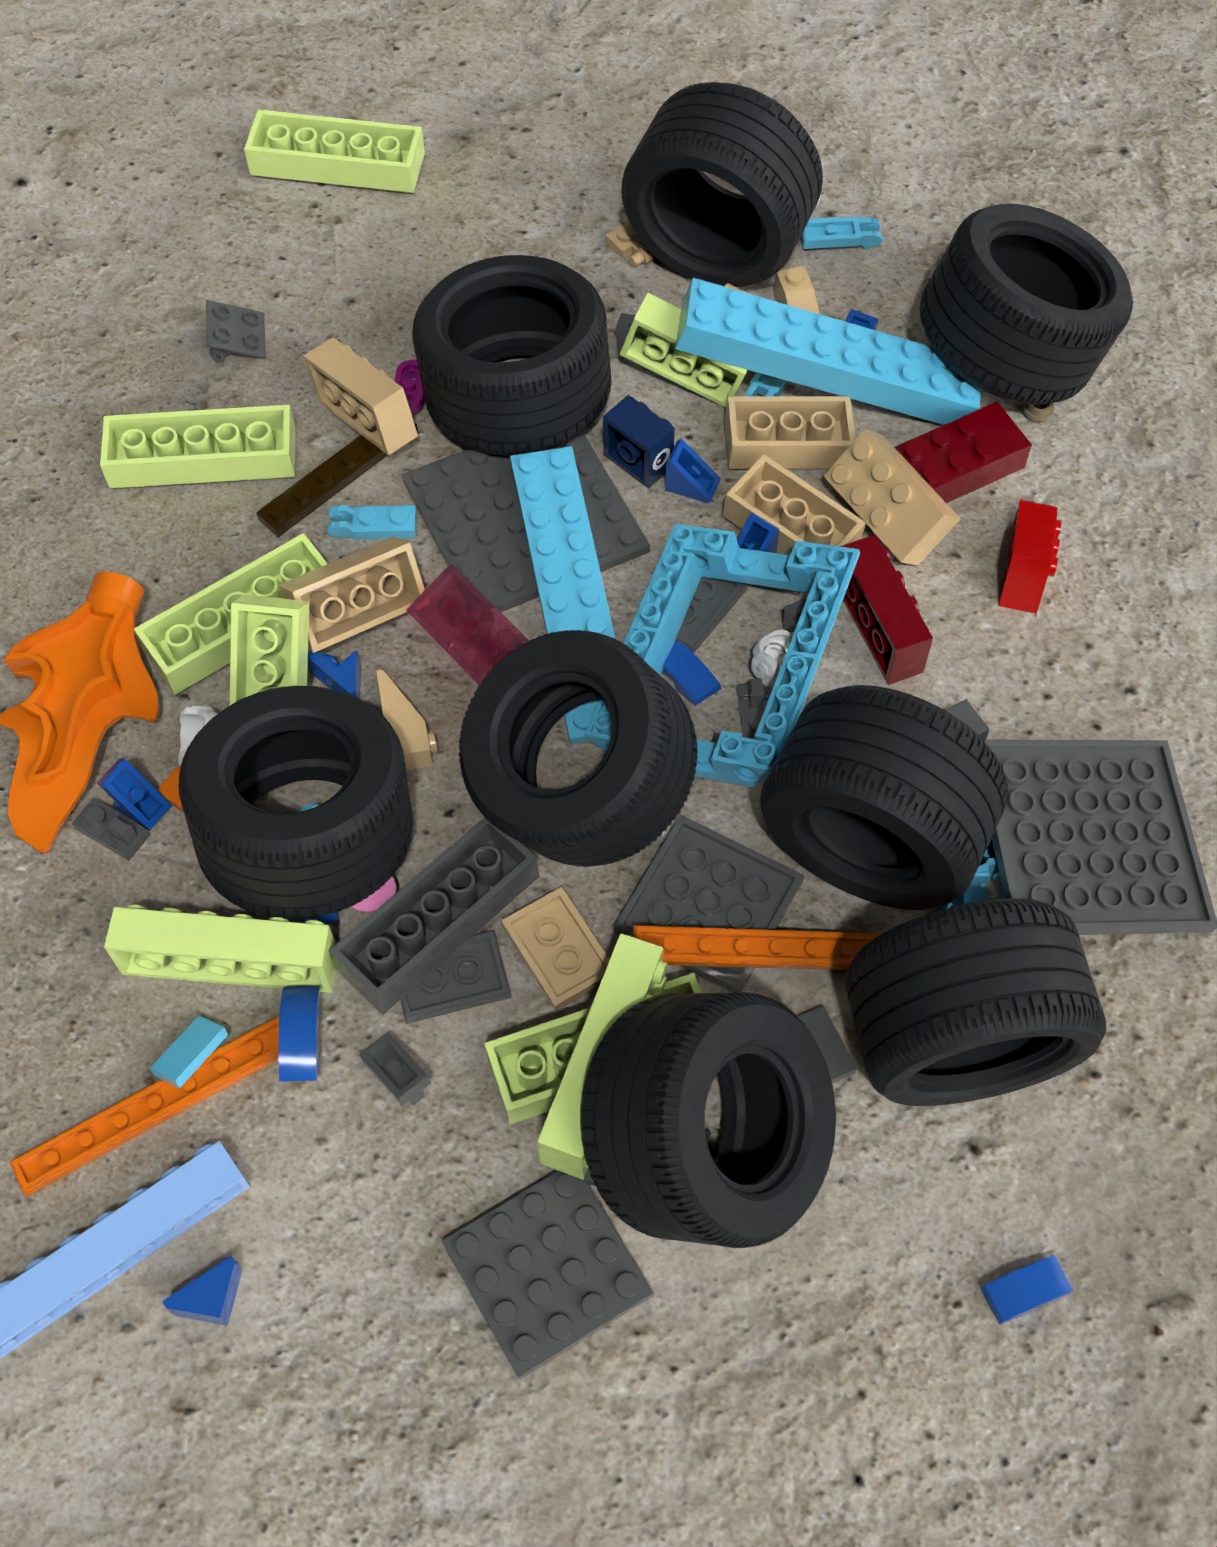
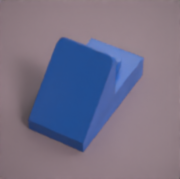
[308,651,361,699]
[97,758,172,830]

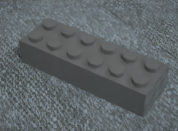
[329,817,539,1015]

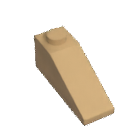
[774,266,820,314]
[376,670,438,771]

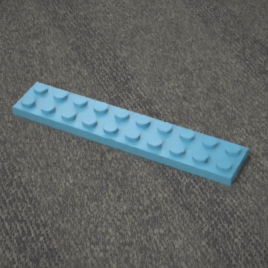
[510,446,616,744]

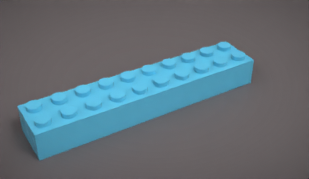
[675,278,981,425]

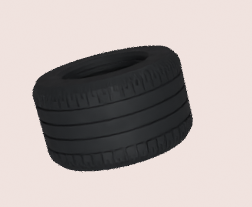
[621,82,823,287]
[920,204,1133,405]
[412,255,612,456]
[459,630,698,867]
[760,685,1008,910]
[178,686,413,919]
[845,898,1106,1106]
[580,992,836,1248]

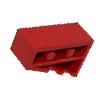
[998,500,1062,614]

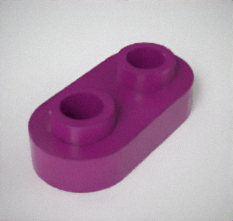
[394,360,424,414]

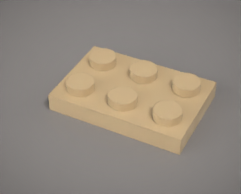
[501,887,610,1011]

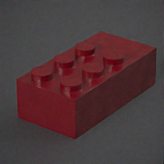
[894,401,1032,503]
[840,534,933,685]

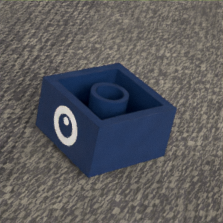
[603,394,675,489]

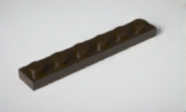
[256,423,418,538]

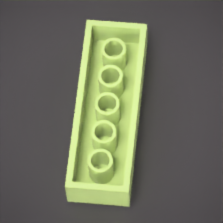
[244,110,425,193]
[100,405,296,488]
[134,533,328,695]
[104,905,336,993]
[537,933,668,1180]
[484,973,702,1125]

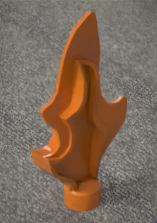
[0,572,160,854]

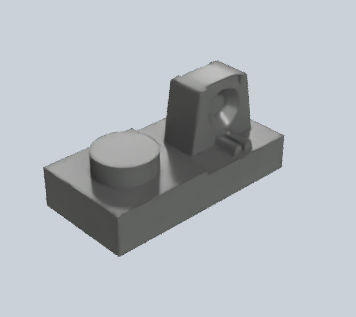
[736,678,771,740]
[72,797,150,861]
[359,1032,431,1106]

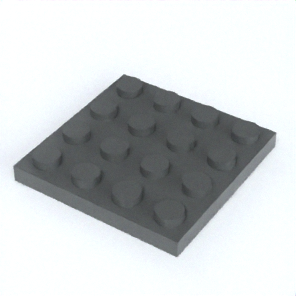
[614,815,805,992]
[442,1171,654,1380]

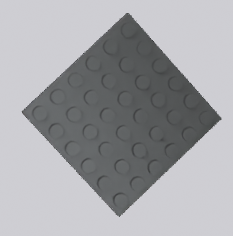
[402,432,650,622]
[984,740,1217,935]

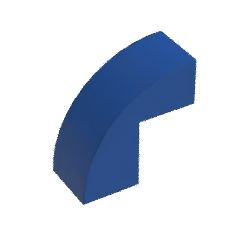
[278,986,321,1082]

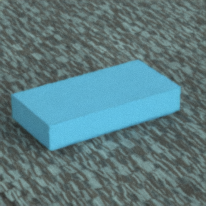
[150,1015,228,1088]

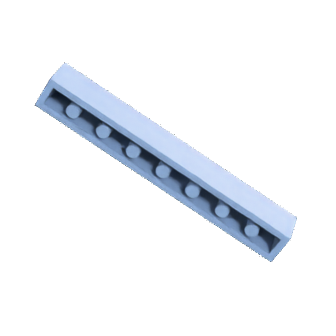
[0,1141,250,1359]

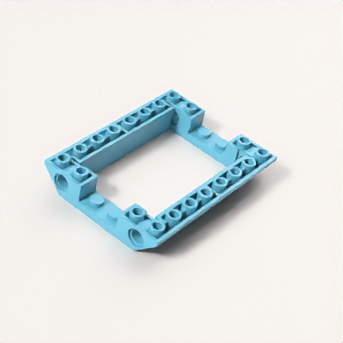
[584,524,860,787]

